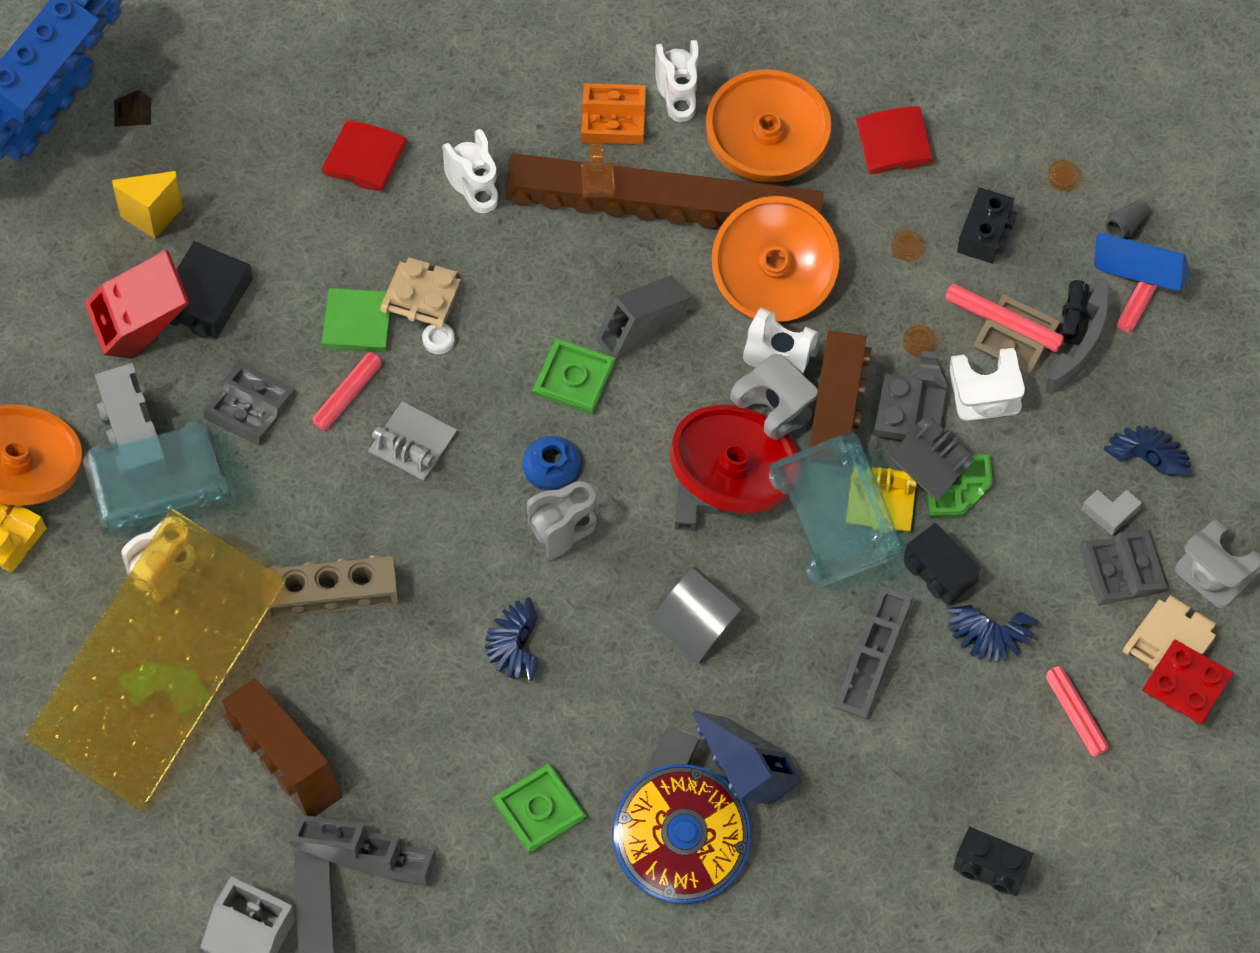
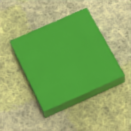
[322,288,392,352]
[532,338,616,415]
[492,763,587,854]

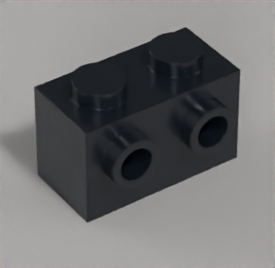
[957,187,1018,264]
[904,522,980,605]
[953,826,1034,896]

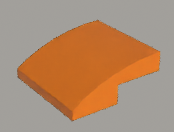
[581,83,646,145]

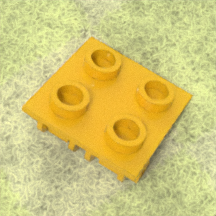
[845,464,916,532]

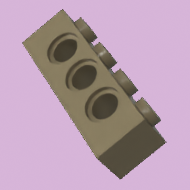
[260,554,399,619]

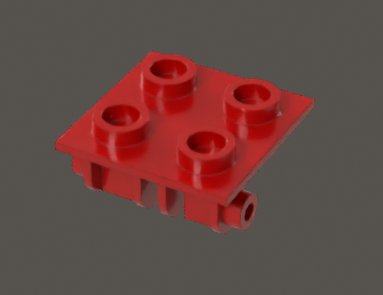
[1142,639,1234,724]

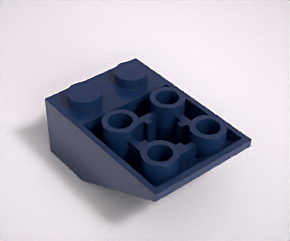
[692,711,803,805]

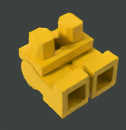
[0,504,47,572]

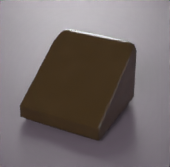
[114,90,151,127]

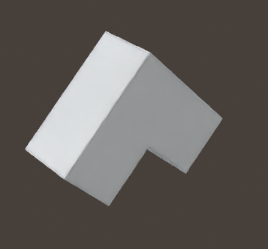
[1082,489,1142,536]

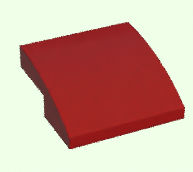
[856,106,934,175]
[321,120,408,191]

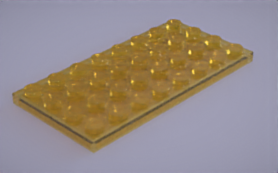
[23,508,285,811]

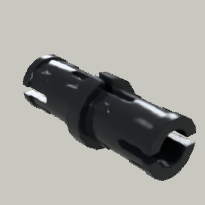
[1061,280,1089,344]

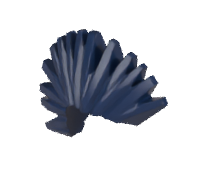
[1104,425,1191,475]
[485,597,539,681]
[947,605,1039,662]

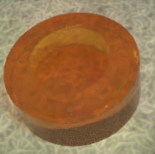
[1047,160,1079,191]
[891,230,923,262]
[903,325,935,357]

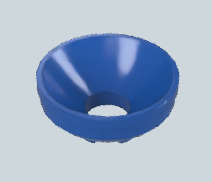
[523,436,582,491]

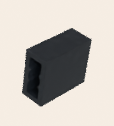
[169,241,253,339]

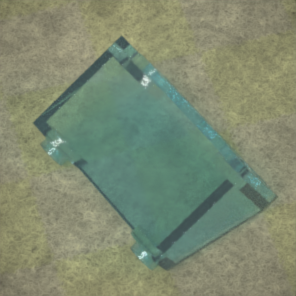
[82,420,231,537]
[769,433,903,588]

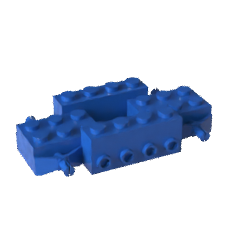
[0,0,123,161]

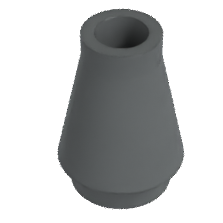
[1105,199,1151,239]

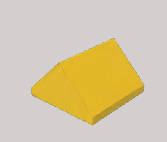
[112,171,183,239]

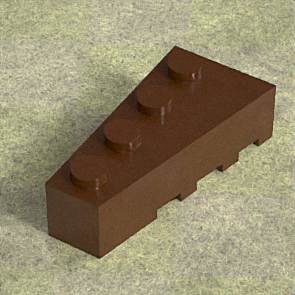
[808,330,872,468]
[222,678,342,817]

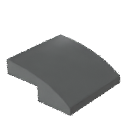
[204,362,295,446]
[1080,530,1167,606]
[649,567,745,664]

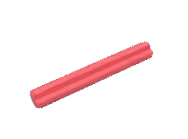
[945,284,1064,352]

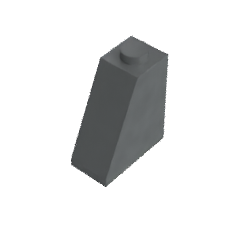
[595,275,691,360]

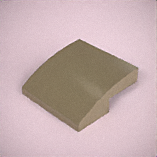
[973,294,1060,375]

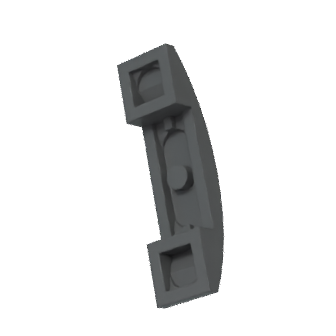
[1045,278,1109,394]

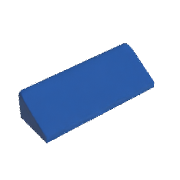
[1094,233,1190,291]

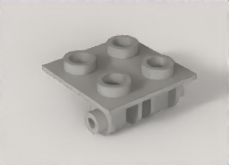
[368,401,457,481]

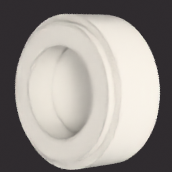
[422,324,455,354]

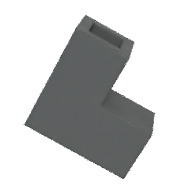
[675,485,718,531]

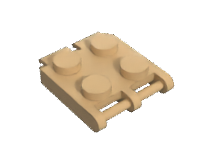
[380,257,460,330]
[1122,595,1216,671]

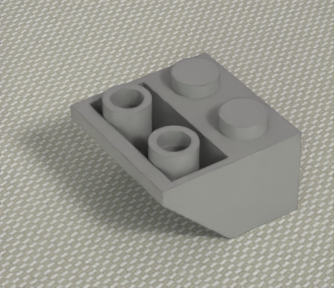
[200,876,296,953]

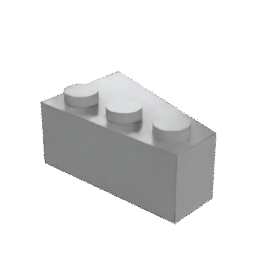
[95,363,168,485]

